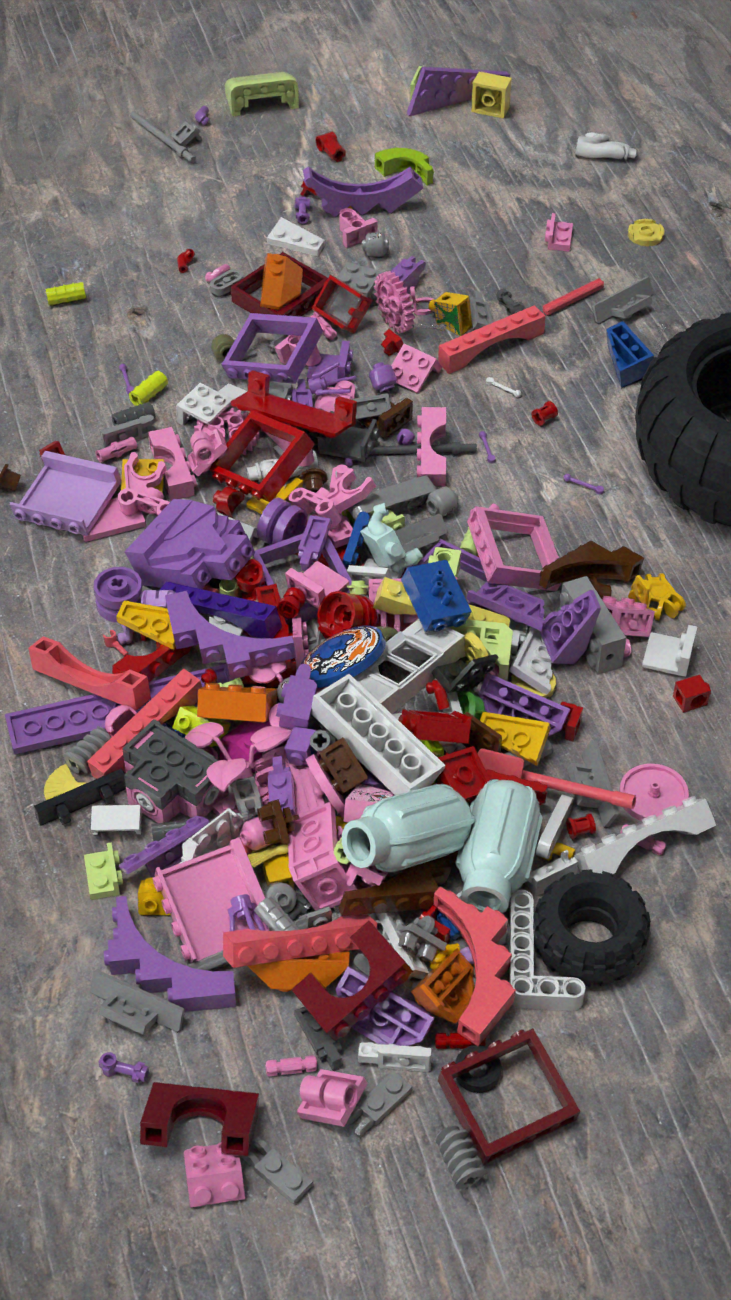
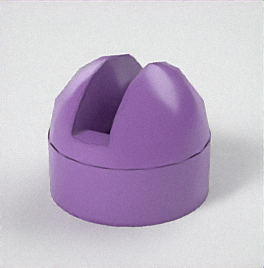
[397,429,415,446]

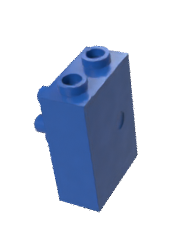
[401,560,472,632]

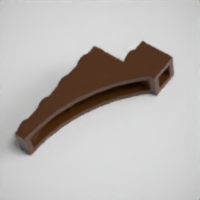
[539,541,644,589]
[339,855,452,916]

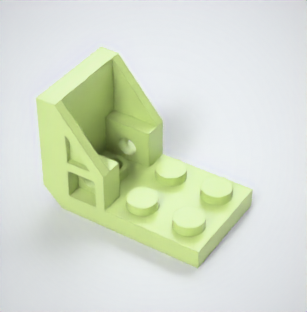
[449,619,513,681]

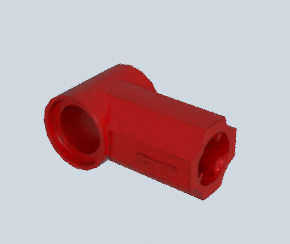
[315,131,346,162]

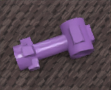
[295,196,310,224]
[99,1052,149,1083]

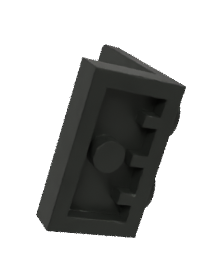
[431,654,499,693]

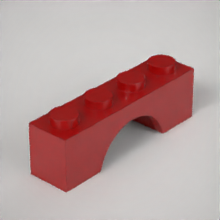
[112,642,192,683]

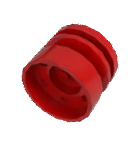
[317,591,377,637]

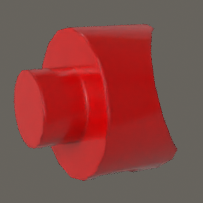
[213,486,245,518]
[235,559,265,592]

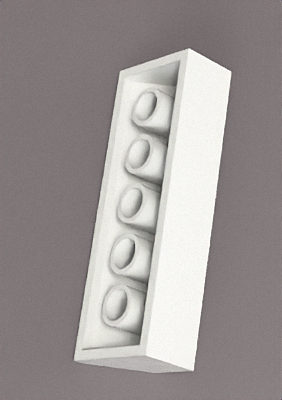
[311,674,445,795]

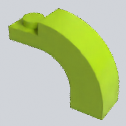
[375,148,434,185]

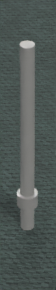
[130,111,196,163]

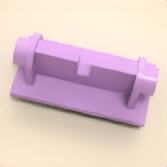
[140,590,176,608]

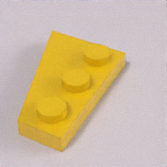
[116,601,176,650]
[480,712,551,766]

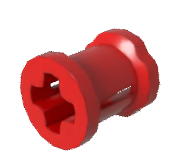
[531,401,558,426]
[566,813,596,839]

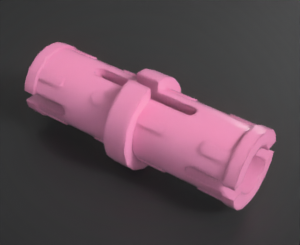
[95,437,137,463]

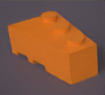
[197,683,277,722]

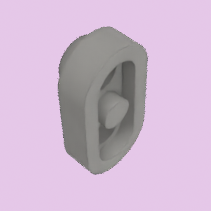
[210,269,243,296]

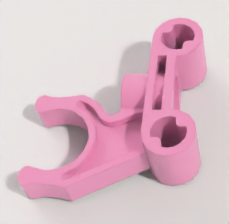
[118,452,170,516]
[289,469,376,528]

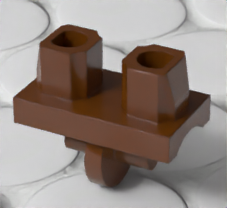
[257,799,300,845]

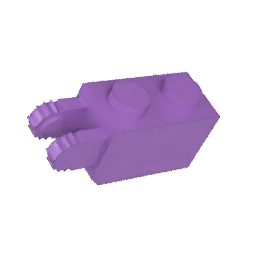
[391,256,426,294]
[276,664,317,729]

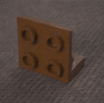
[358,398,413,438]
[462,712,509,754]
[319,737,369,797]

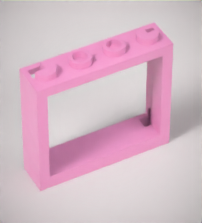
[467,506,562,591]

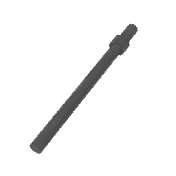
[368,442,477,455]

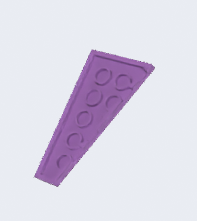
[407,67,510,116]

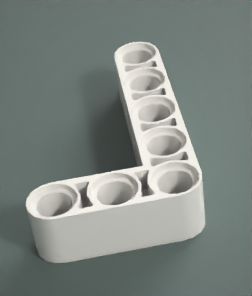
[509,890,585,1011]

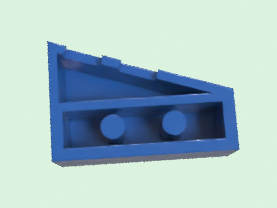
[606,321,654,388]

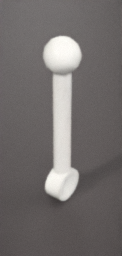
[486,377,522,398]

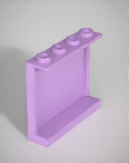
[9,451,121,536]

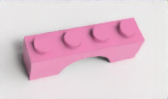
[417,407,446,486]
[148,427,197,501]

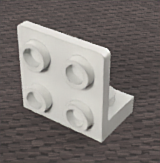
[176,383,232,425]
[347,558,405,592]
[642,625,697,677]

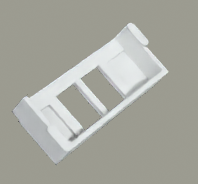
[353,619,465,714]

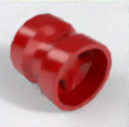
[277,587,306,618]

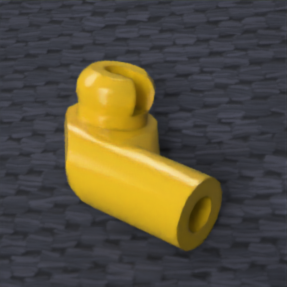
[540,842,576,861]
[428,943,460,970]

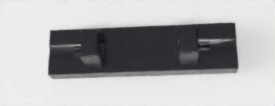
[34,769,126,826]

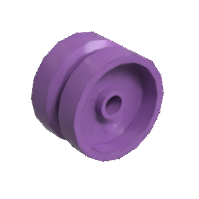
[257,497,308,544]
[94,567,142,622]

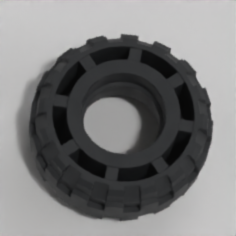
[533,869,651,987]

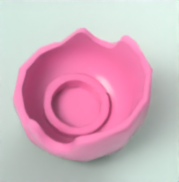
[105,705,137,737]

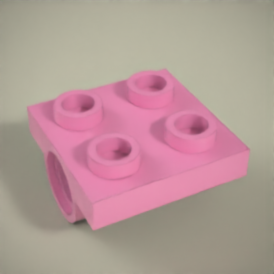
[187,428,228,476]
[297,1069,368,1127]

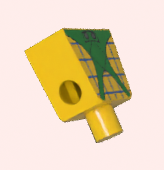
[429,292,472,336]

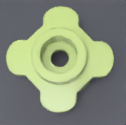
[347,581,369,594]

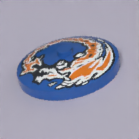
[301,626,386,688]

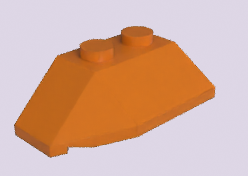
[260,253,303,310]
[411,948,475,1024]
[248,951,350,992]

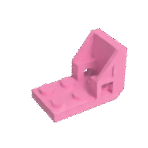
[288,802,361,911]

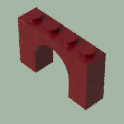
[291,921,413,1041]
[140,1082,259,1156]

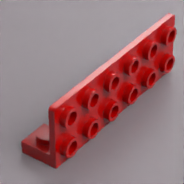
[231,370,357,438]

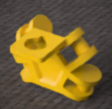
[628,573,686,621]

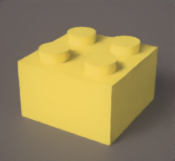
[471,71,512,118]

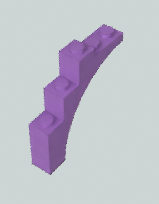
[303,166,424,218]
[165,591,296,679]
[104,896,236,1012]

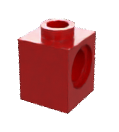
[673,675,711,713]

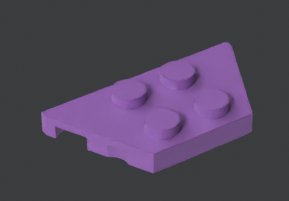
[466,584,545,631]

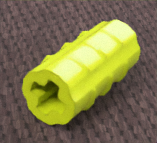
[45,282,86,305]
[129,371,168,406]

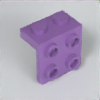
[307,341,353,385]

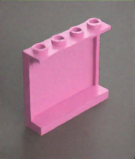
[152,837,269,964]

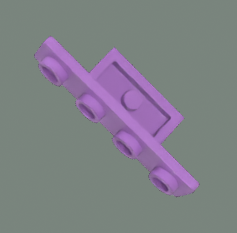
[119,816,210,878]

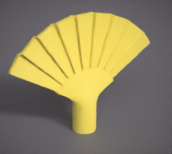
[44,764,86,800]
[248,843,288,868]

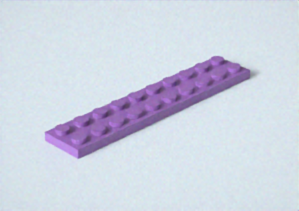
[5,664,233,755]

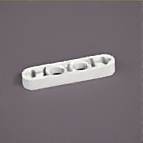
[536,794,574,859]

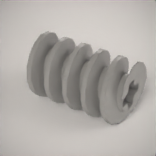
[63,726,111,774]
[435,1126,486,1189]

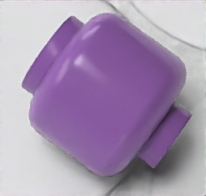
[369,362,397,393]

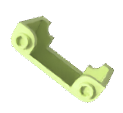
[225,72,299,116]

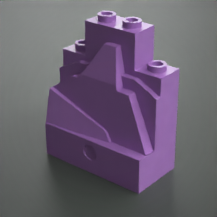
[125,499,255,589]

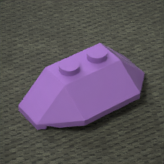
[478,673,571,736]
[335,967,435,1046]

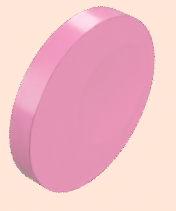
[306,754,345,818]
[619,764,689,821]

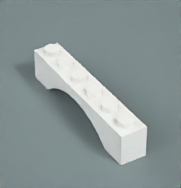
[574,796,716,874]

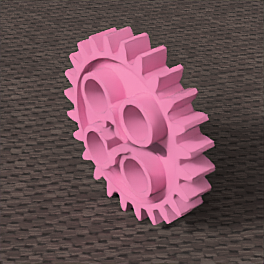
[374,271,415,333]
[194,408,260,455]

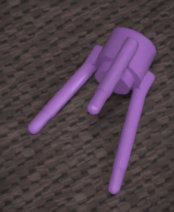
[308,362,357,396]
[227,894,266,931]

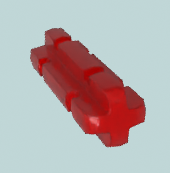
[435,1032,486,1049]

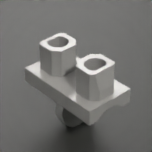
[396,915,447,961]

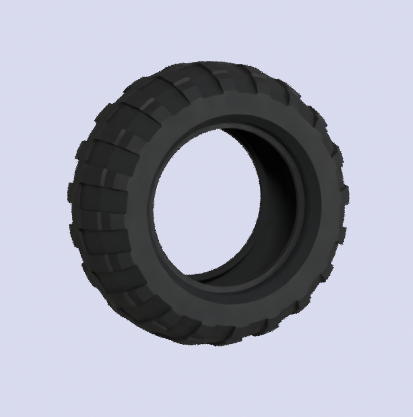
[635,312,731,526]

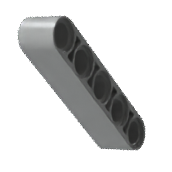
[347,475,437,521]

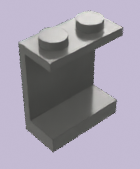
[318,411,380,462]

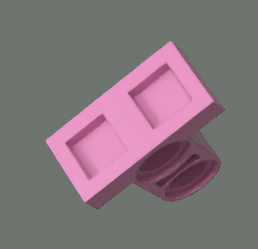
[339,208,378,248]
[275,335,321,366]

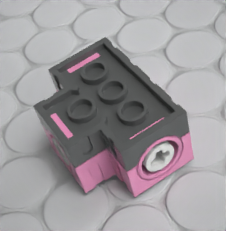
[122,719,229,823]

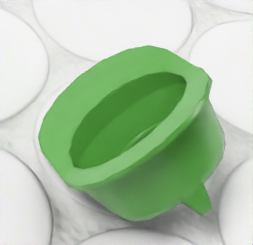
[457,691,487,720]

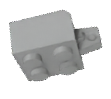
[335,262,382,308]

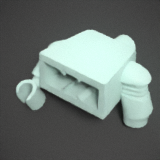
[360,503,423,573]

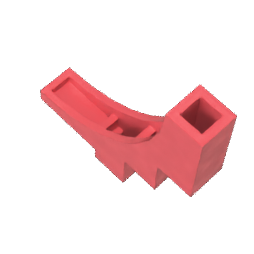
[433,887,516,1046]

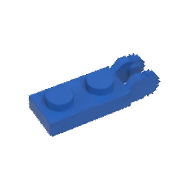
[342,511,370,570]

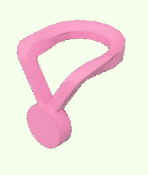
[410,287,434,315]

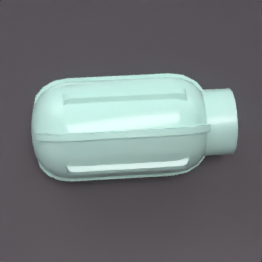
[456,779,542,913]
[342,784,475,872]

